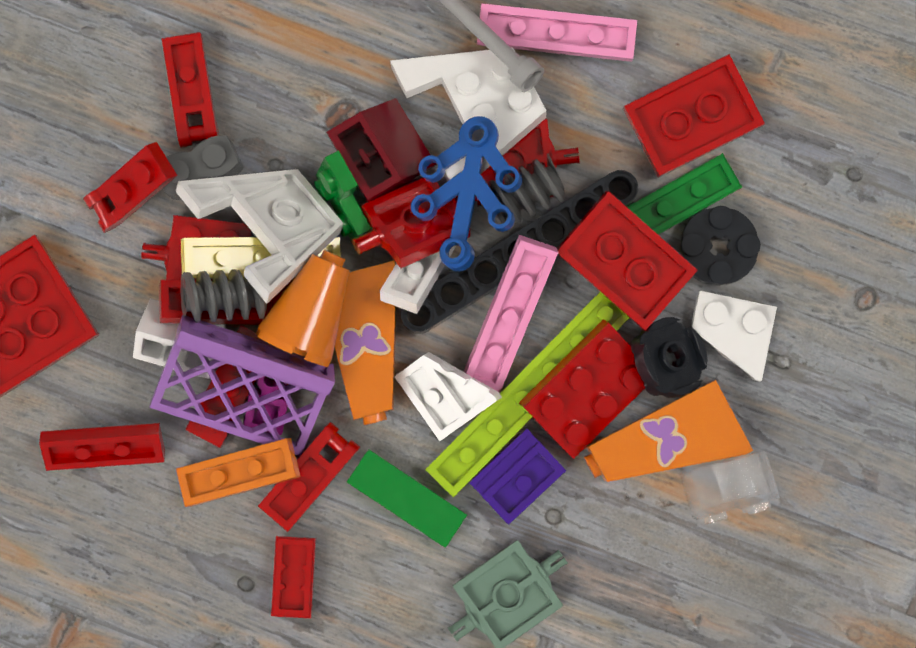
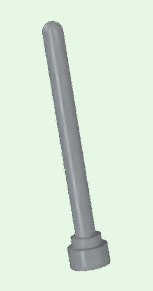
[439,0,545,92]

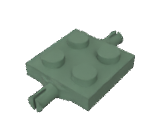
[448,540,568,648]

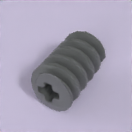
[487,154,565,224]
[181,269,267,323]

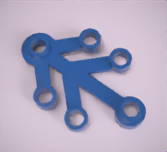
[411,116,522,271]

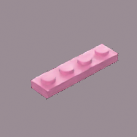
[477,3,637,62]
[463,235,558,393]

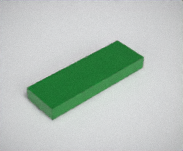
[627,153,742,235]
[347,449,467,548]

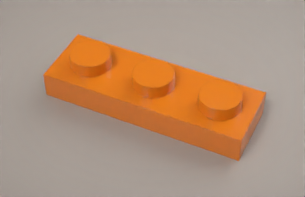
[176,438,301,507]

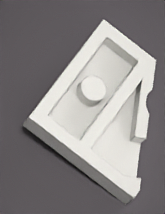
[691,291,777,382]
[394,352,502,441]

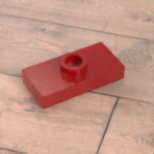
[271,536,316,618]

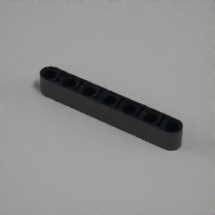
[401,170,638,334]

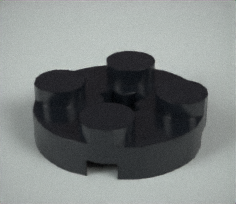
[680,206,761,285]
[631,317,708,398]

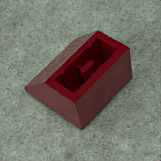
[326,98,437,202]

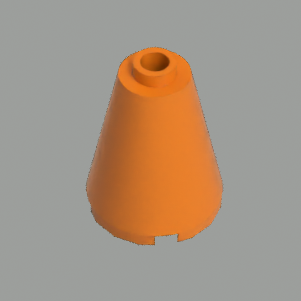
[256,250,350,367]

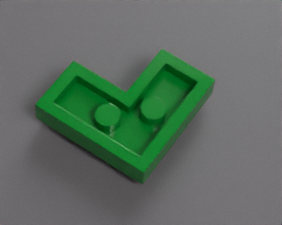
[314,150,372,242]

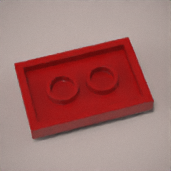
[623,54,765,178]
[557,191,698,331]
[519,319,645,459]

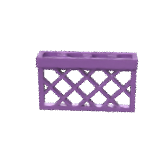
[150,315,335,456]

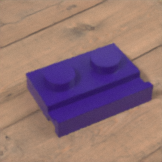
[469,429,566,525]

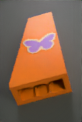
[335,261,397,426]
[584,380,753,482]

